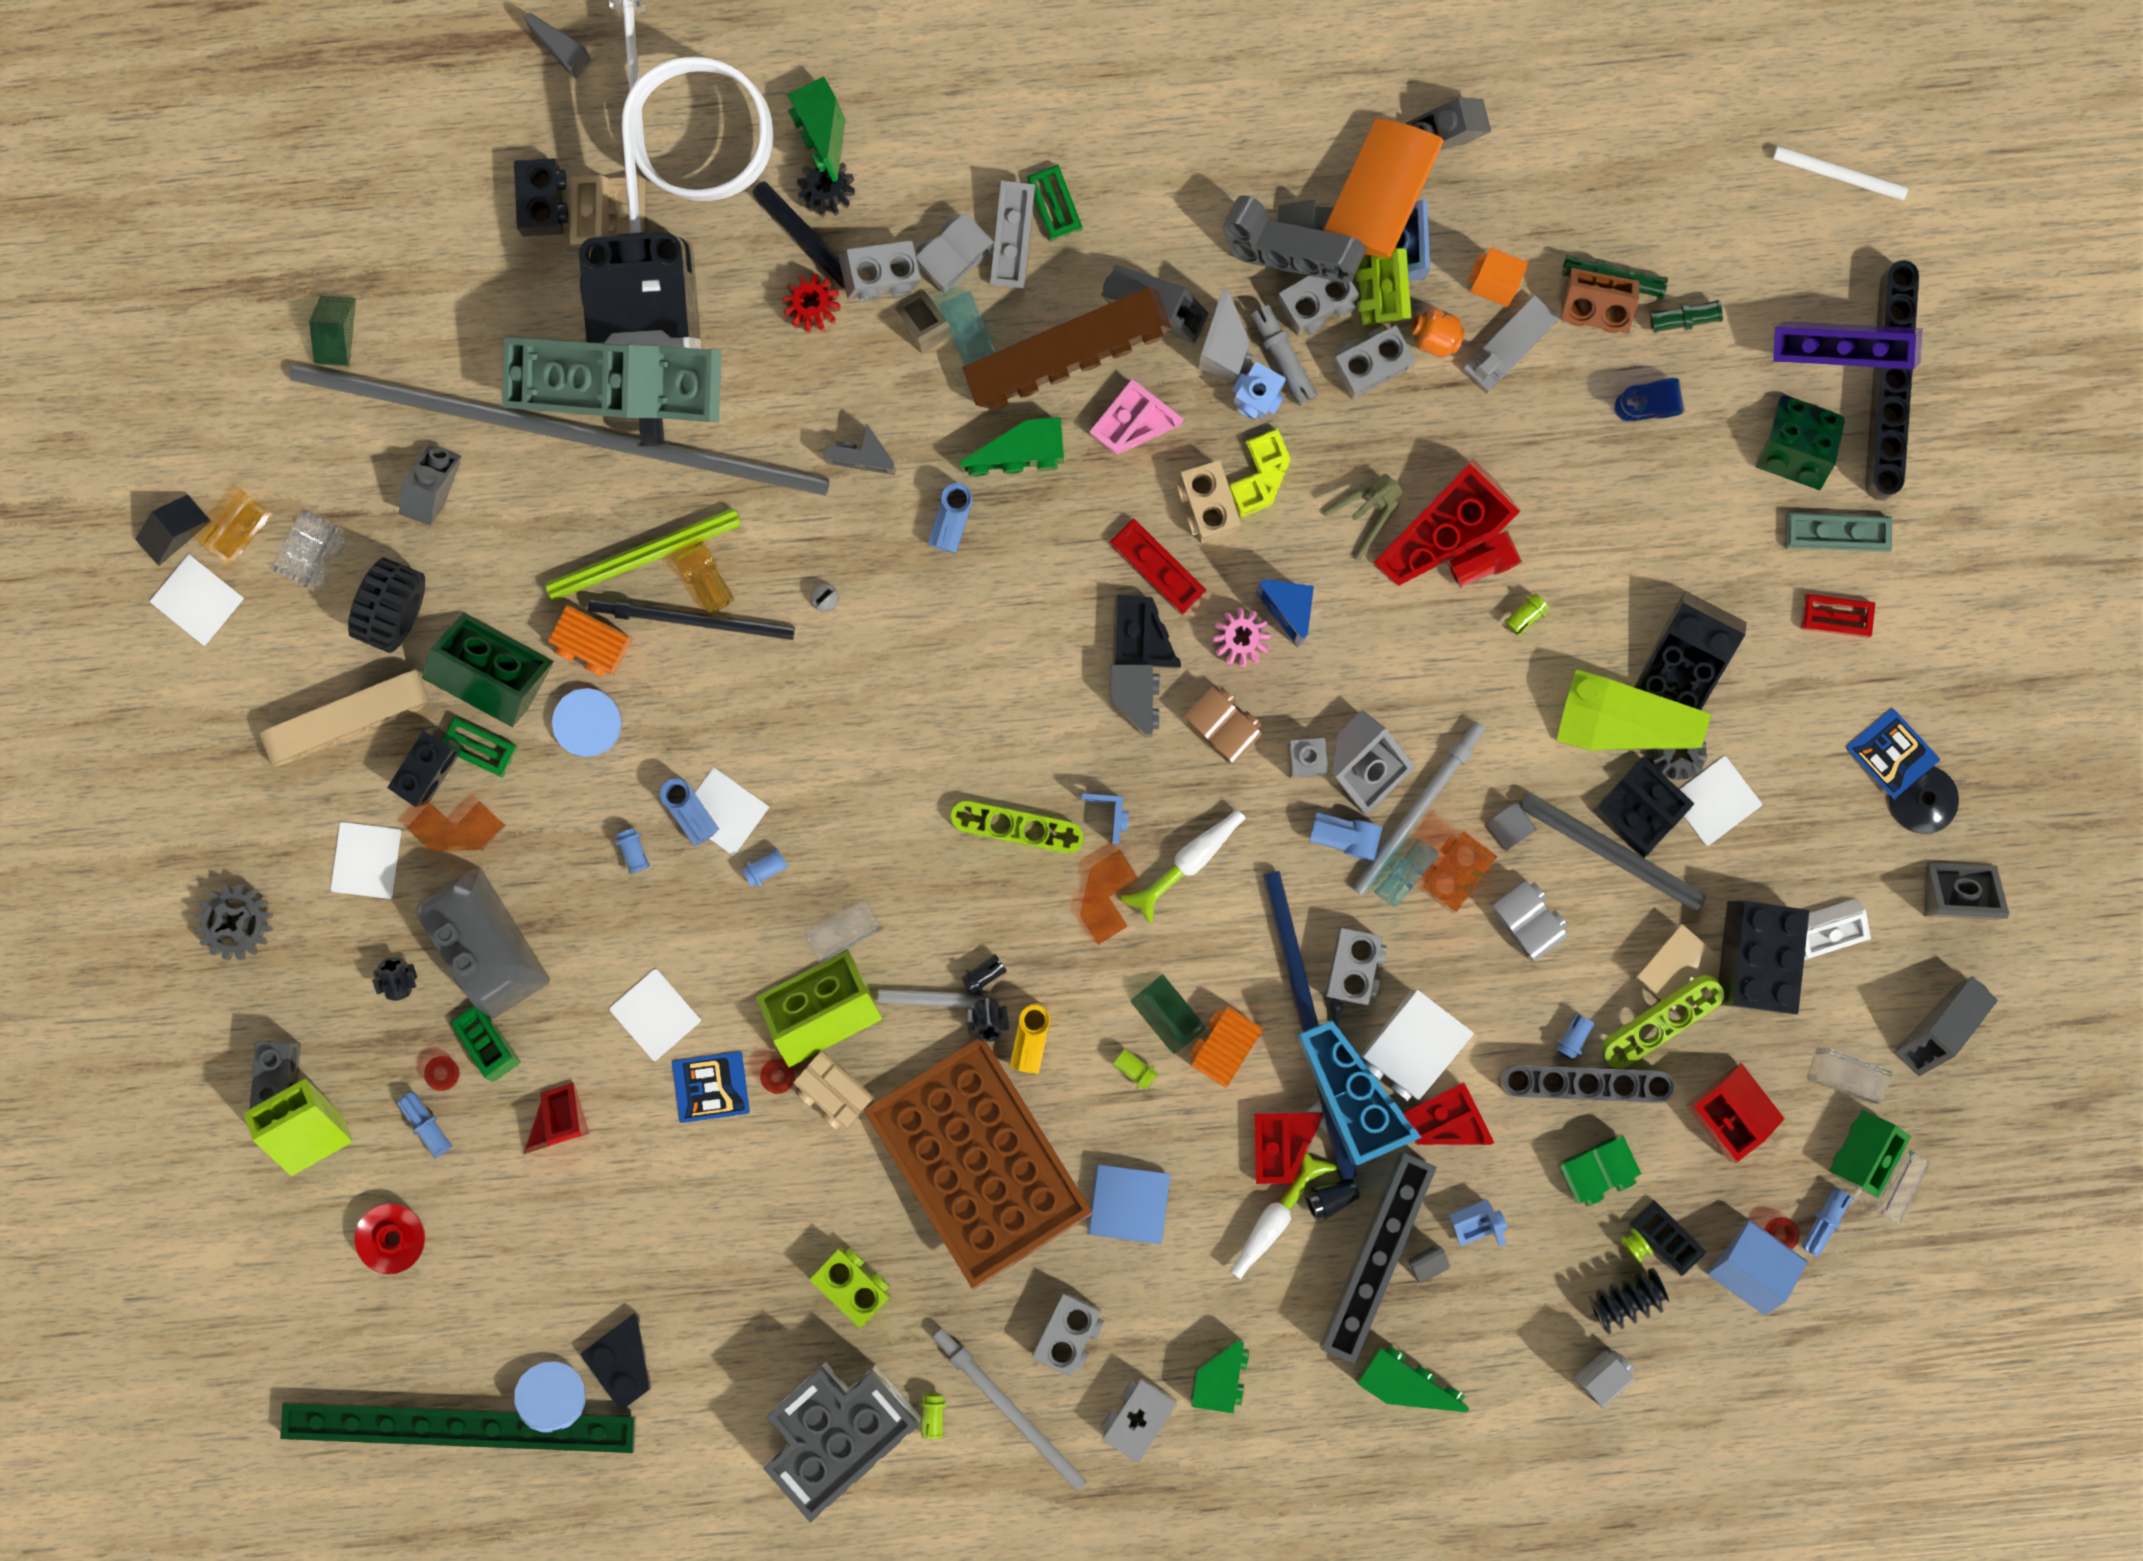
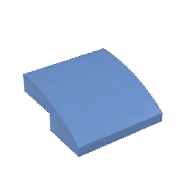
[1087,1164,1170,1244]

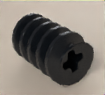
[1589,1268,1669,1335]

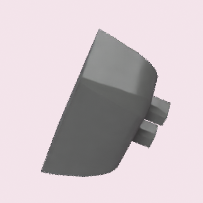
[417,867,550,1019]

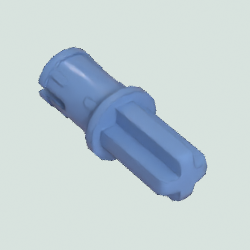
[398,1092,453,1159]
[1802,1187,1853,1256]

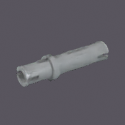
[1250,305,1318,406]

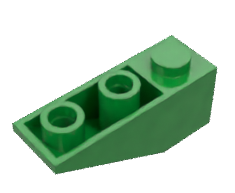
[787,76,846,182]
[960,417,1064,477]
[1354,1345,1469,1412]

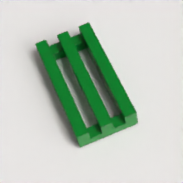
[1027,164,1083,242]
[446,717,518,778]

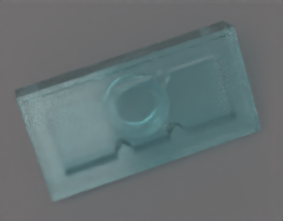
[939,291,996,366]
[1374,839,1440,907]

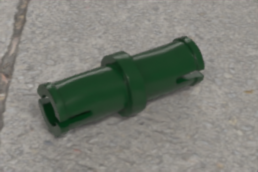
[1650,300,1723,333]

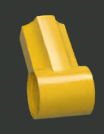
[1009,1003,1050,1074]

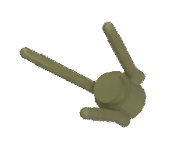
[1323,474,1403,560]

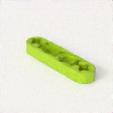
[951,801,1084,854]
[1602,975,1724,1069]

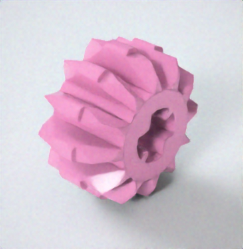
[1212,608,1271,668]

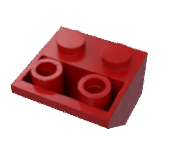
[1685,1063,1785,1163]

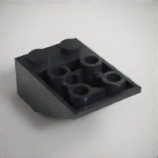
[1634,591,1747,710]

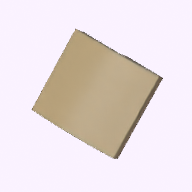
[570,175,646,247]
[1635,924,1721,1019]

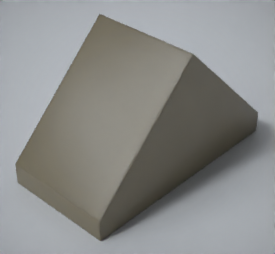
[895,291,952,354]

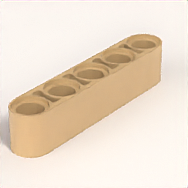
[260,671,430,767]

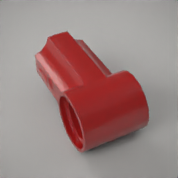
[1447,531,1522,588]

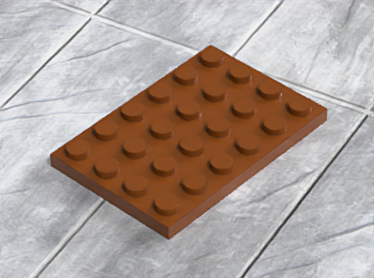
[864,1038,1094,1290]

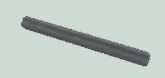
[1520,793,1706,910]

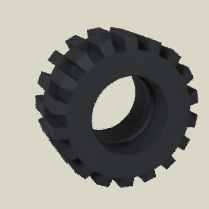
[348,557,425,653]

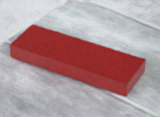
[1109,518,1207,616]

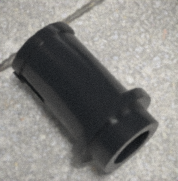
[961,954,1007,995]

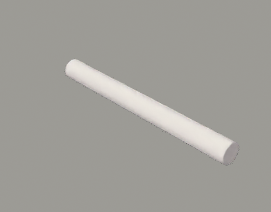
[1773,146,1908,201]

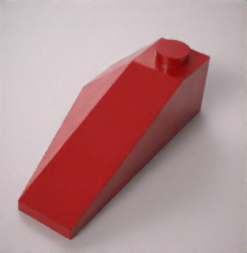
[1374,458,1521,586]

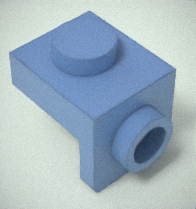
[1449,1199,1508,1247]

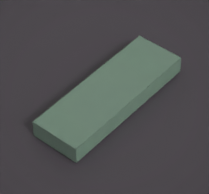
[1786,513,1892,552]

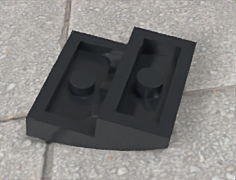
[1593,756,1695,858]

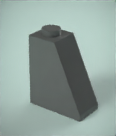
[1101,265,1209,344]
[1894,976,1998,1076]

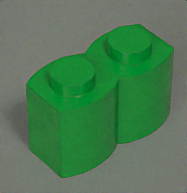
[1557,1134,1642,1207]

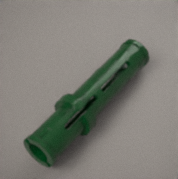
[1562,254,1668,299]

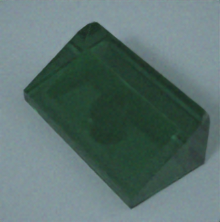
[1131,974,1207,1054]

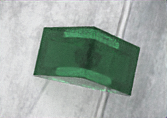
[309,296,356,367]

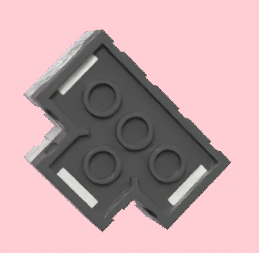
[763,1362,922,1523]

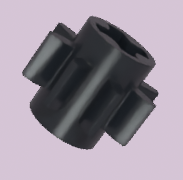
[372,957,418,1001]
[966,998,1009,1042]

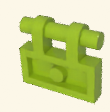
[1355,248,1411,326]

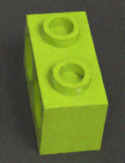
[809,1247,891,1329]

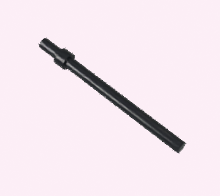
[588,597,795,640]

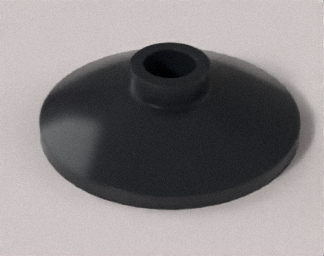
[1889,766,1959,834]

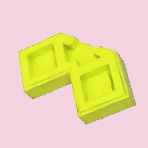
[1229,428,1291,518]

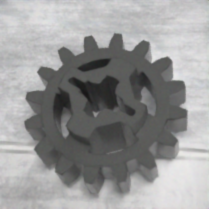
[194,885,273,960]

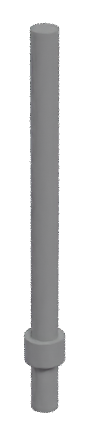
[1352,721,1486,896]
[932,1328,1087,1492]

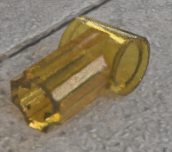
[673,541,735,614]

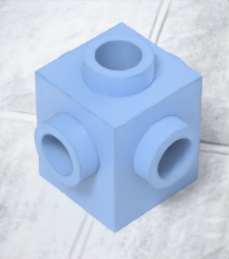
[1232,361,1286,420]

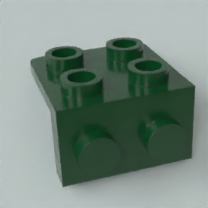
[1755,395,1845,491]

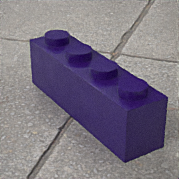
[1773,321,1923,369]

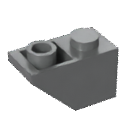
[1406,97,1492,150]
[398,445,461,525]
[1111,665,1160,738]

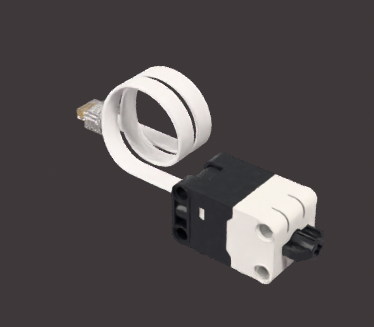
[579,0,773,447]

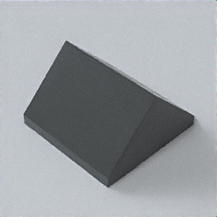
[1925,862,2009,920]

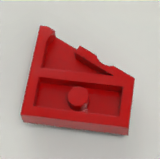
[1402,1082,1495,1145]
[1254,1112,1323,1184]

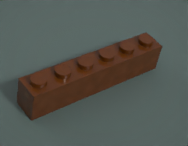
[962,287,1172,411]

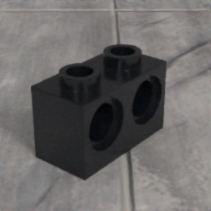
[514,158,569,237]
[387,727,465,807]

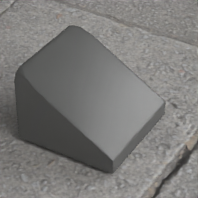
[1485,802,1537,851]
[1408,1245,1450,1283]

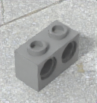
[839,241,921,302]
[1277,276,1359,335]
[1333,325,1416,399]
[1325,928,1387,1006]
[1032,1291,1104,1377]

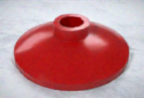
[354,1203,426,1275]

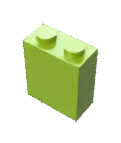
[243,1078,353,1177]

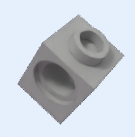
[1288,738,1328,778]

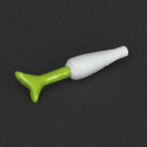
[1120,809,1246,924]
[1229,1151,1337,1280]

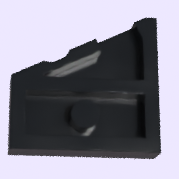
[1113,595,1181,669]
[580,1312,651,1411]

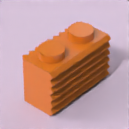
[1468,247,1528,307]
[548,605,633,678]
[1188,1006,1264,1088]

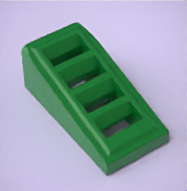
[449,1005,521,1082]

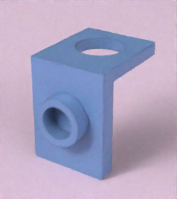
[1081,793,1129,845]

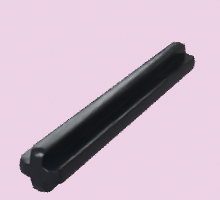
[752,181,845,288]

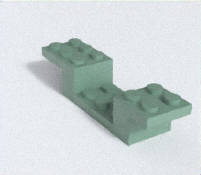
[502,337,722,422]

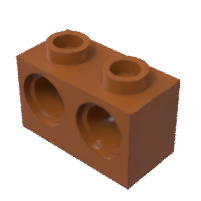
[1561,268,1639,334]

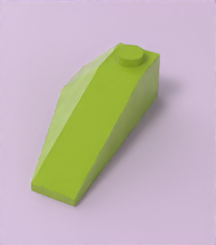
[1556,669,1712,751]

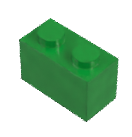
[1829,1110,1911,1198]

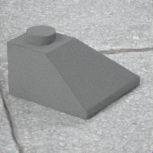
[1198,290,1253,382]
[1332,710,1416,815]

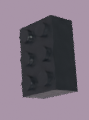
[1718,901,1810,1015]

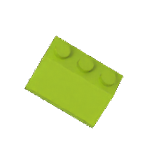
[756,949,883,1067]

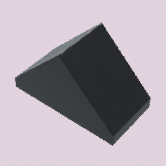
[135,494,211,566]

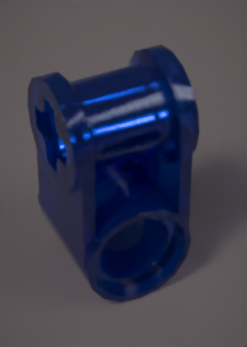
[1614,378,1685,422]

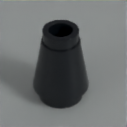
[1305,1179,1360,1220]

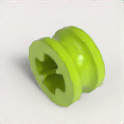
[1620,1228,1653,1264]

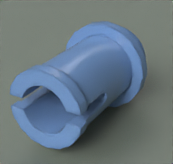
[615,828,650,874]
[742,848,788,887]
[1556,1013,1595,1061]

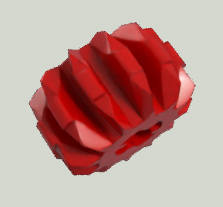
[782,274,841,333]

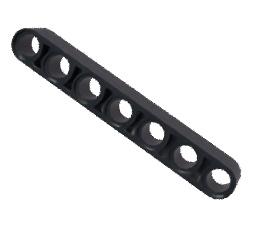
[1865,260,1919,500]

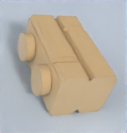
[793,1051,875,1130]

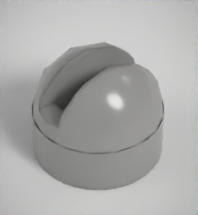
[811,584,839,612]

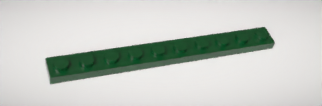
[280,1402,636,1453]

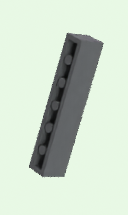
[1319,1151,1437,1364]

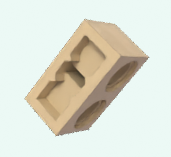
[1176,460,1241,543]

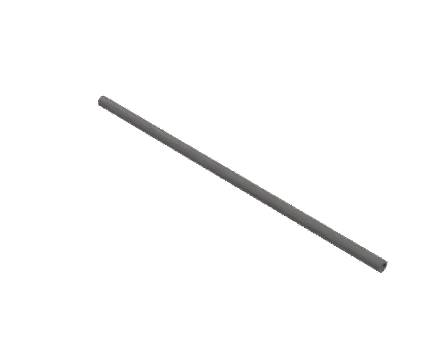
[290,364,830,496]

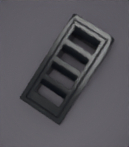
[1629,1200,1707,1276]

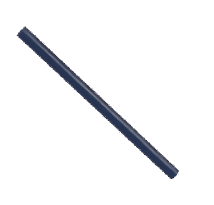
[1263,871,1357,1180]

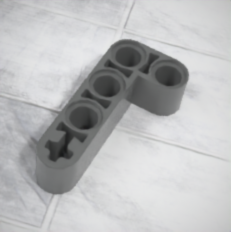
[1223,195,1366,283]

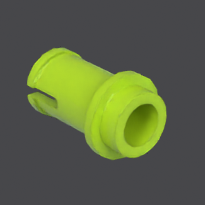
[1504,593,1549,637]
[1112,1048,1158,1091]
[919,1393,947,1439]

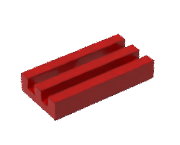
[1801,594,1876,638]

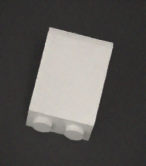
[1360,990,1474,1101]

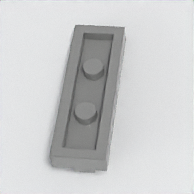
[990,181,1035,288]
[1463,295,1560,393]

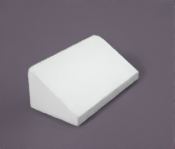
[1804,899,1871,960]

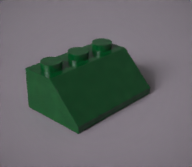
[422,613,554,728]

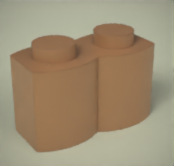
[1183,686,1262,766]

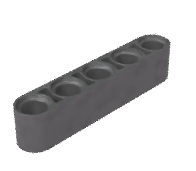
[1499,1065,1675,1103]

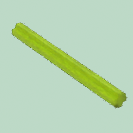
[545,508,741,600]

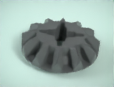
[1651,741,1708,780]

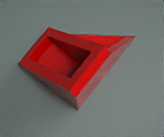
[523,1082,589,1155]

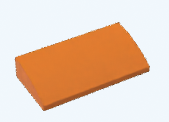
[1323,118,1444,258]

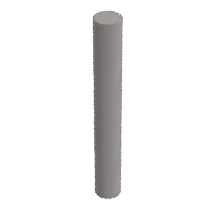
[878,989,983,1008]

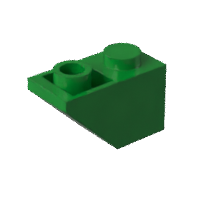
[1190,1338,1249,1414]

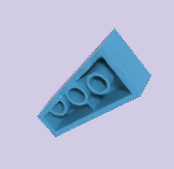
[1296,1021,1422,1166]

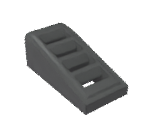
[524,13,590,79]

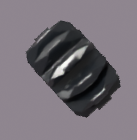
[797,162,855,217]

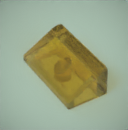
[199,490,273,567]

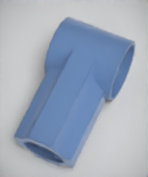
[927,483,973,554]
[660,779,720,847]
[1309,813,1383,861]

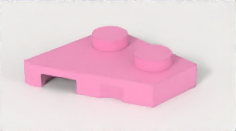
[1089,379,1184,456]

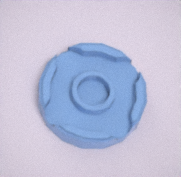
[552,688,623,758]
[514,1361,586,1433]

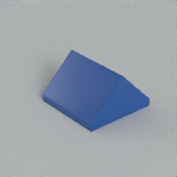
[1256,579,1314,647]

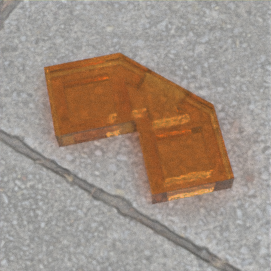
[406,801,506,852]
[1080,849,1138,945]

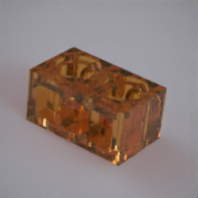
[1419,831,1497,913]

